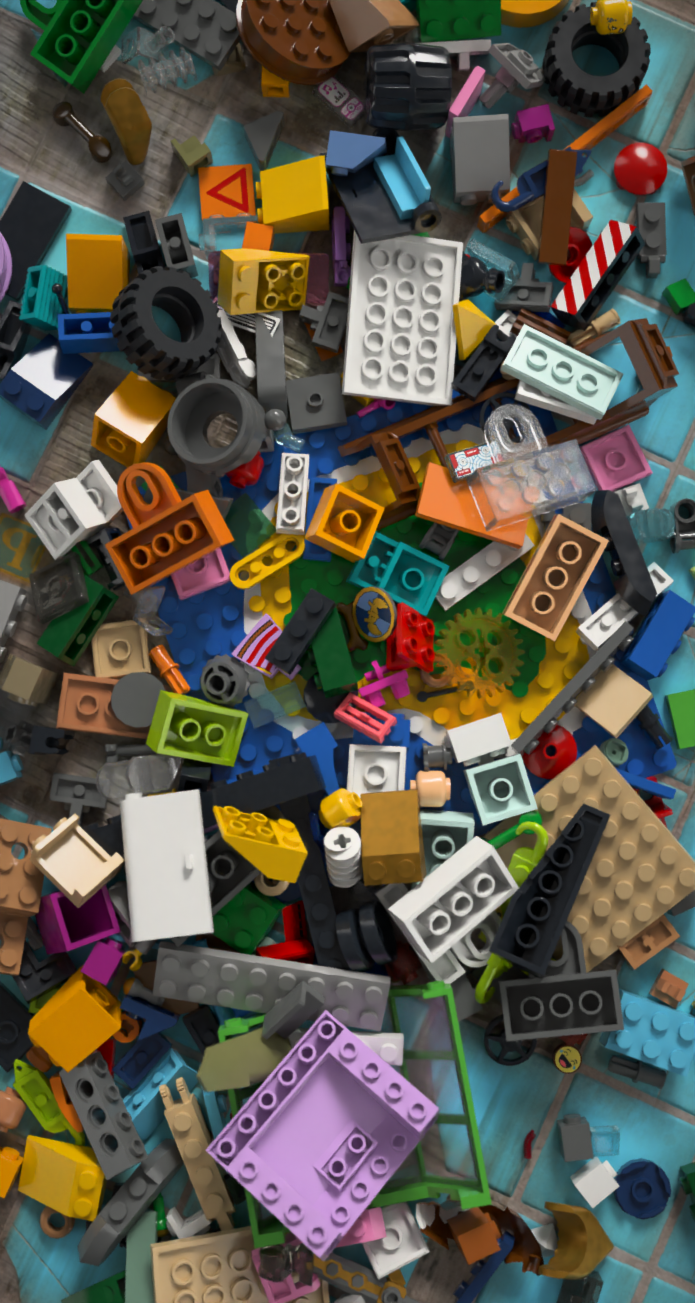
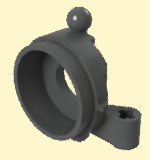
[164,371,286,498]

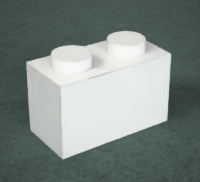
[446,713,512,767]

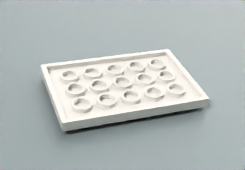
[342,230,463,406]

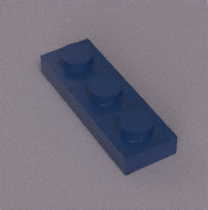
[453,1230,515,1303]

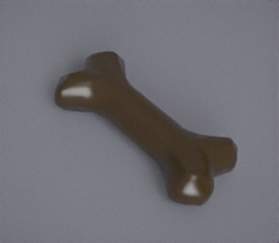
[336,601,369,652]

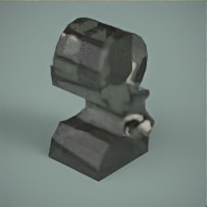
[258,1242,314,1286]

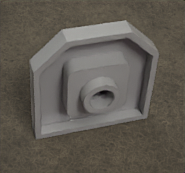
[479,43,545,109]

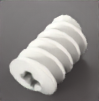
[324,826,363,888]

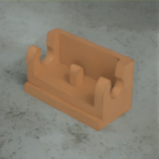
[617,914,680,971]

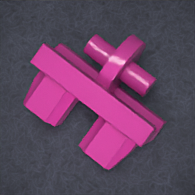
[359,660,410,708]

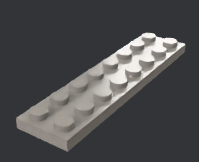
[152,941,390,1031]

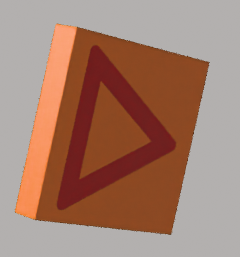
[198,164,256,223]

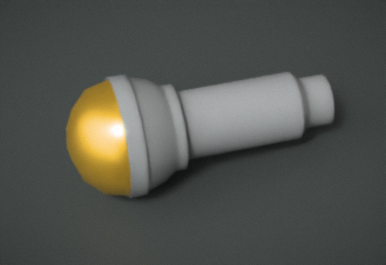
[123,977,165,1006]

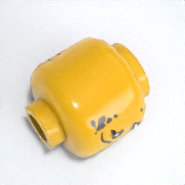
[590,0,633,35]

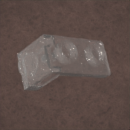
[199,213,258,260]

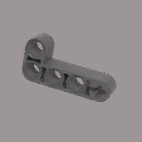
[255,310,288,419]

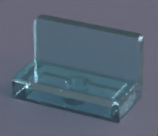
[466,238,520,301]

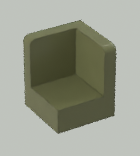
[170,136,213,177]

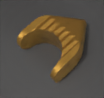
[100,78,152,166]
[538,1201,614,1280]

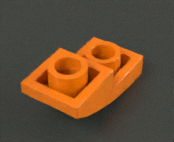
[49,1071,84,1132]

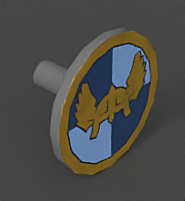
[352,586,397,642]

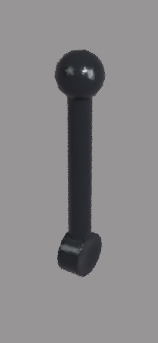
[52,283,69,314]
[417,681,474,702]

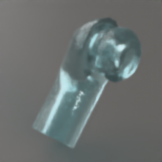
[273,423,305,453]

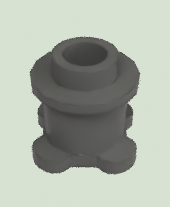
[422,742,452,771]

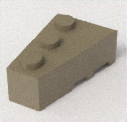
[0,653,60,707]

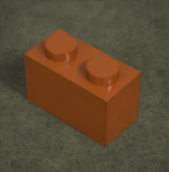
[446,1207,501,1265]

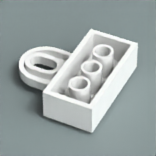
[388,836,519,967]

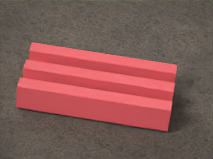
[334,692,397,744]

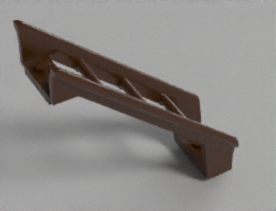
[338,318,679,531]

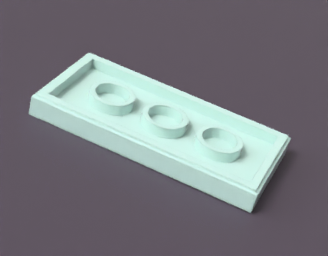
[501,324,624,420]

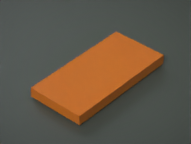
[415,462,533,549]

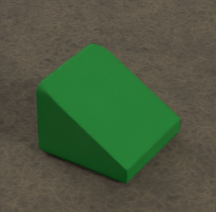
[662,278,695,315]

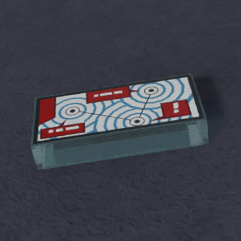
[444,440,507,483]

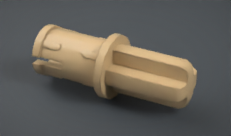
[567,309,621,347]

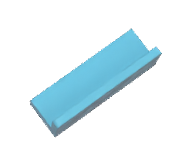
[373,136,431,220]
[123,1047,199,1140]

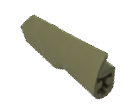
[196,1027,292,1092]

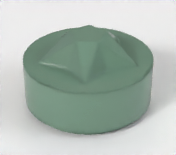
[599,738,628,767]

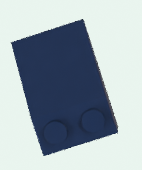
[0,333,94,430]

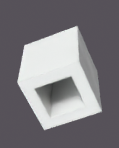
[570,1156,619,1208]

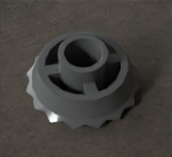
[200,654,250,708]

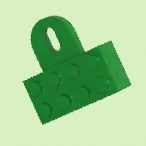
[20,0,143,94]

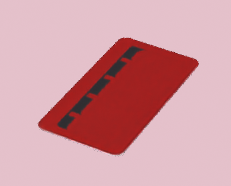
[282,900,307,942]

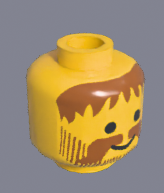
[318,788,362,830]

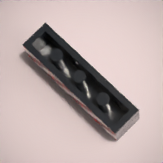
[550,220,645,331]

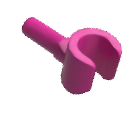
[356,398,395,418]

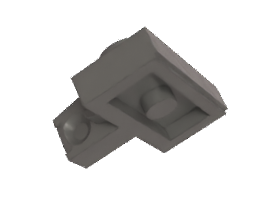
[494,263,553,312]
[299,292,349,353]
[49,772,111,826]

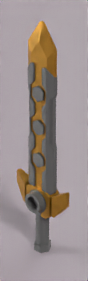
[284,1232,420,1303]

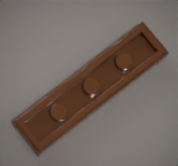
[537,149,577,266]

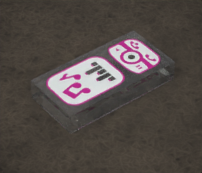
[312,75,366,129]

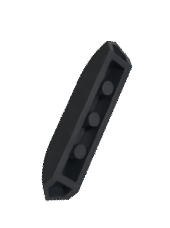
[591,490,657,617]

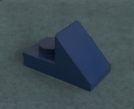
[120,995,181,1041]

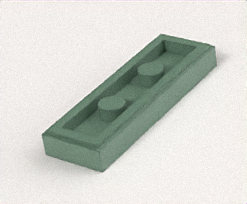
[125,1211,158,1303]

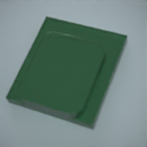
[225,492,276,558]

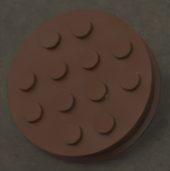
[236,0,351,85]

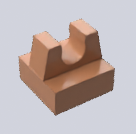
[649,969,689,1009]

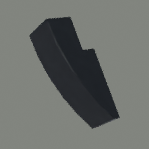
[123,210,165,275]
[0,300,32,383]

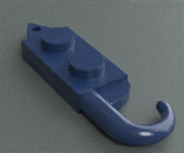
[491,147,592,212]

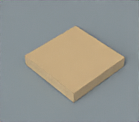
[91,619,152,679]
[575,664,653,739]

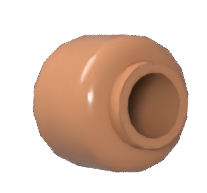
[0,1086,27,1133]

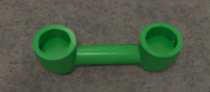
[481,810,542,850]

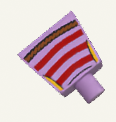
[232,613,302,680]

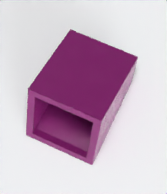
[35,884,121,954]

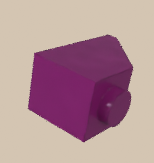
[81,937,127,985]

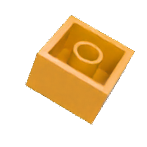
[304,483,385,562]

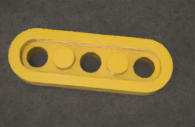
[230,534,305,590]

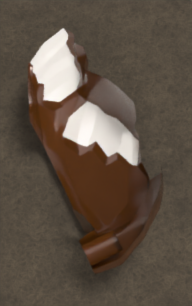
[416,1200,544,1276]

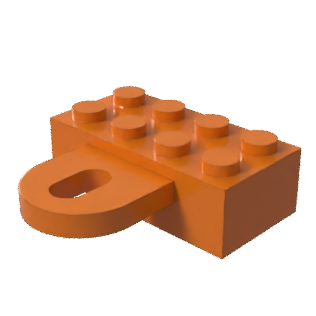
[105,462,234,595]

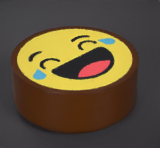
[552,1043,582,1074]

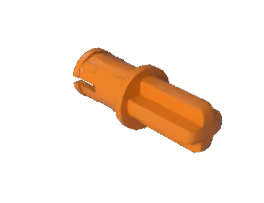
[148,645,190,695]

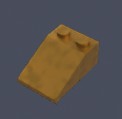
[360,789,427,886]

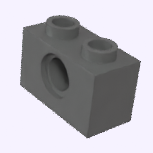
[155,213,198,278]

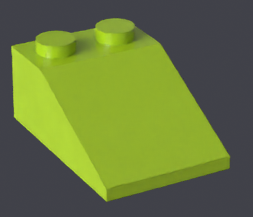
[146,690,248,767]

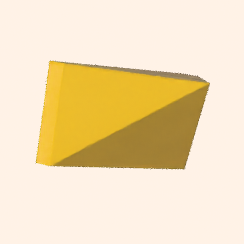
[452,299,497,360]

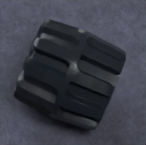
[363,43,452,131]

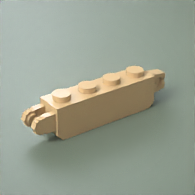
[159,1077,236,1231]

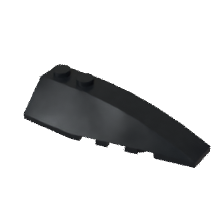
[489,803,610,979]

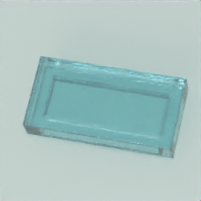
[244,681,306,729]

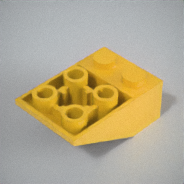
[217,248,310,315]
[213,806,307,883]

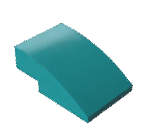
[346,531,450,617]

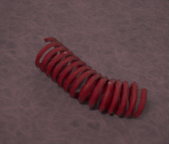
[524,1130,536,1159]

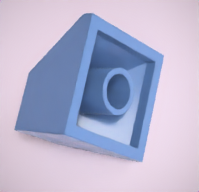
[326,130,387,176]

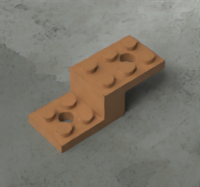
[0,818,52,976]

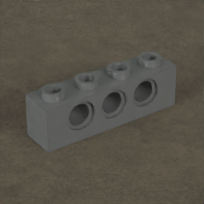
[59,1051,149,1180]

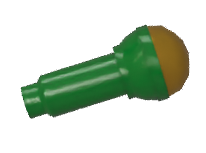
[152,1193,169,1237]

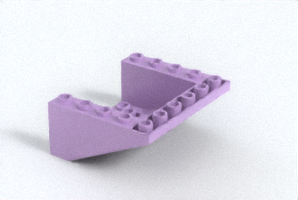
[206,1010,439,1262]

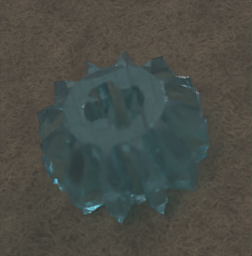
[628,508,675,543]

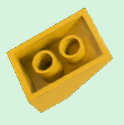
[18,1135,107,1221]

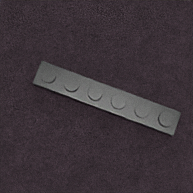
[511,621,634,757]

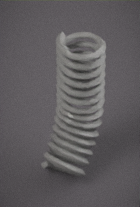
[574,169,594,187]

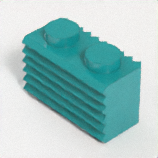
[19,265,68,331]

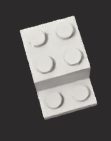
[24,460,124,560]

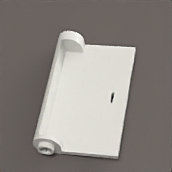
[119,789,214,942]

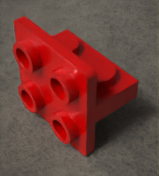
[386,602,435,673]

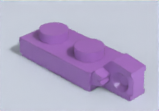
[331,206,351,286]

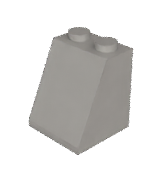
[449,114,510,206]

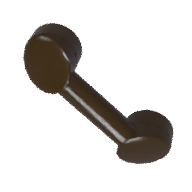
[52,102,112,163]

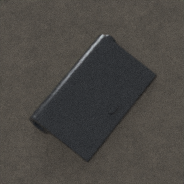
[320,128,442,244]

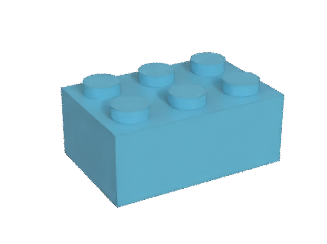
[599,988,695,1077]

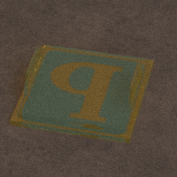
[0,512,46,584]

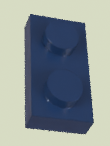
[112,1032,173,1089]

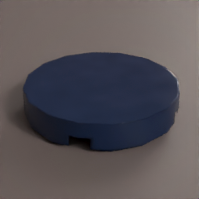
[614,1158,671,1219]

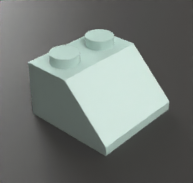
[463,754,538,825]

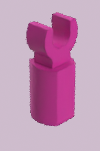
[0,466,27,514]

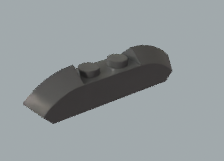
[78,1138,184,1266]

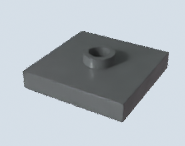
[286,372,347,434]

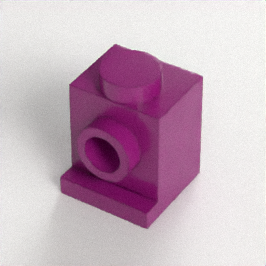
[511,104,555,143]

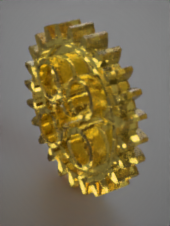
[434,607,525,699]

